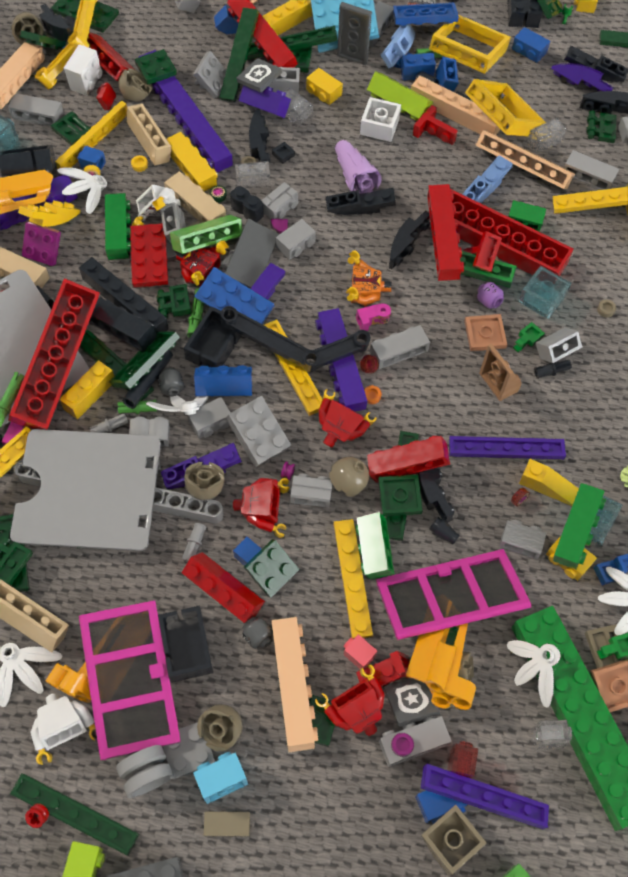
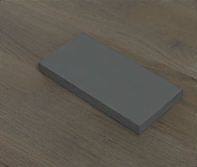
[337,2,372,65]
[225,219,279,289]

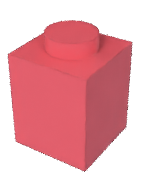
[344,634,378,669]

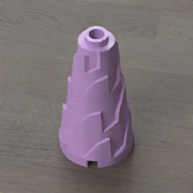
[335,140,381,194]

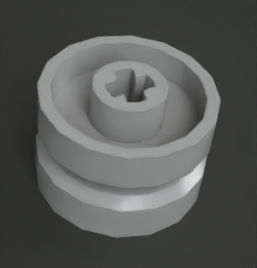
[116,745,174,798]

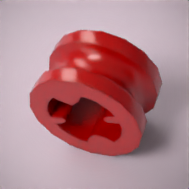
[25,803,49,828]

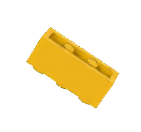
[59,360,114,420]

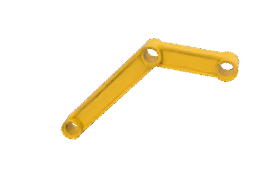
[35,0,98,89]

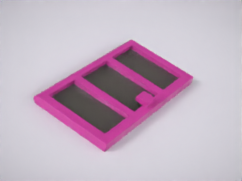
[376,549,531,640]
[79,600,181,760]

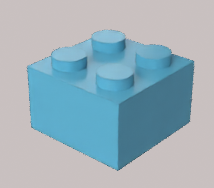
[193,752,248,804]

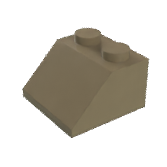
[421,805,487,876]

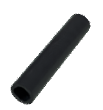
[122,350,173,409]

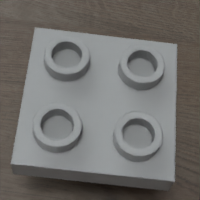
[193,51,226,98]

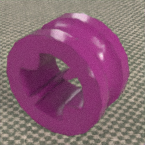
[280,461,295,480]

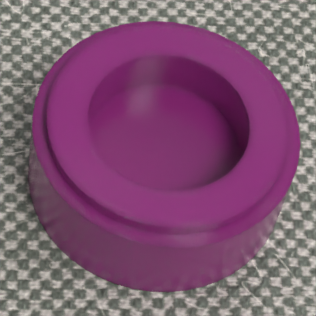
[391,733,414,757]

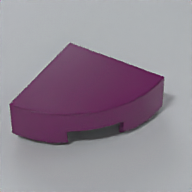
[271,219,288,234]

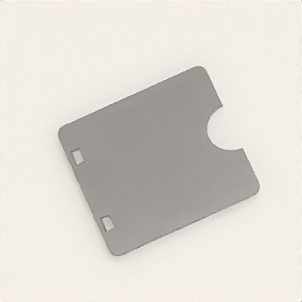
[0,270,90,428]
[10,429,161,551]

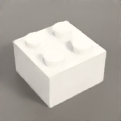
[64,44,102,96]
[360,97,401,142]

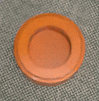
[364,385,382,404]

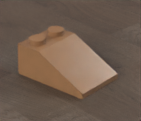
[479,343,522,401]

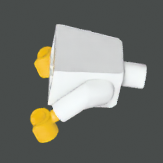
[31,693,96,765]

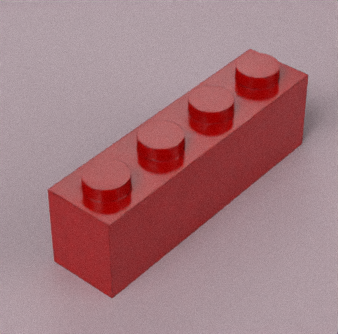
[87,32,135,82]
[367,436,450,483]
[182,552,265,623]

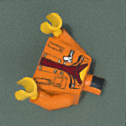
[346,250,392,306]

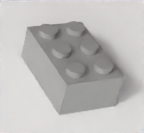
[226,396,291,468]

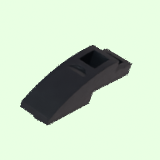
[39,4,73,42]
[564,45,628,82]
[579,91,628,114]
[249,109,270,171]
[326,188,396,215]
[389,211,430,270]
[417,467,454,523]

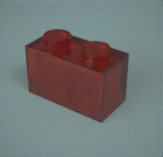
[447,741,478,779]

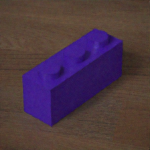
[239,85,291,118]

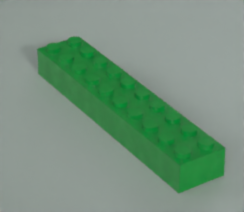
[511,606,628,831]

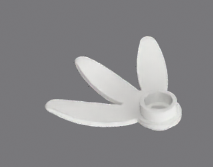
[57,168,107,214]
[146,396,208,415]
[598,567,628,635]
[507,640,560,708]
[0,643,62,707]

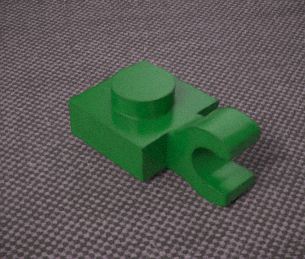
[513,322,545,353]
[597,633,628,660]

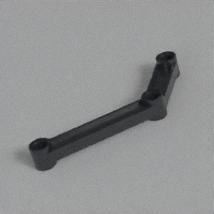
[221,306,371,372]

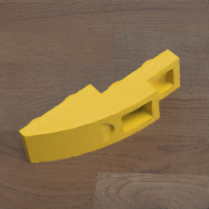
[18,200,81,227]

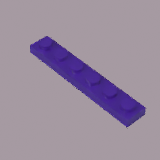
[449,436,566,460]
[420,764,549,829]

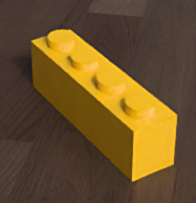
[263,0,312,35]
[166,132,218,192]

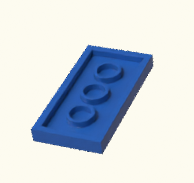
[393,3,458,26]
[194,267,275,324]

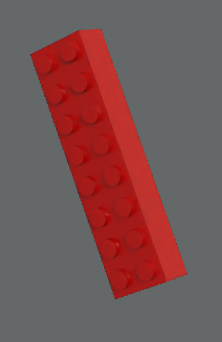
[450,189,574,286]
[8,278,100,430]

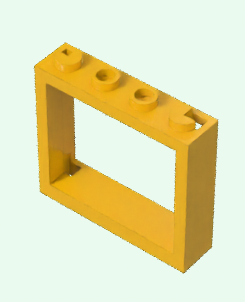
[429,15,511,74]
[465,79,547,137]

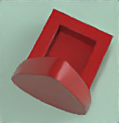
[96,82,117,110]

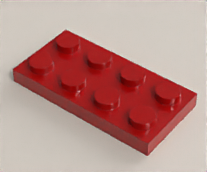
[130,223,169,288]

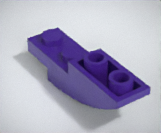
[551,63,614,92]
[161,442,242,490]

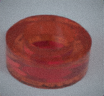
[360,355,379,374]
[511,488,530,507]

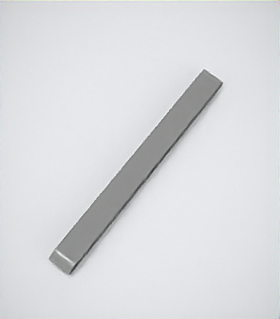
[14,460,224,524]

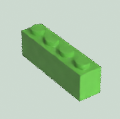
[170,215,243,254]

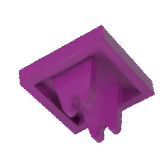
[22,221,61,266]

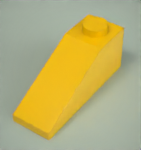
[519,459,579,506]

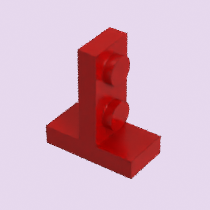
[413,105,458,145]
[463,231,502,272]
[356,651,410,687]

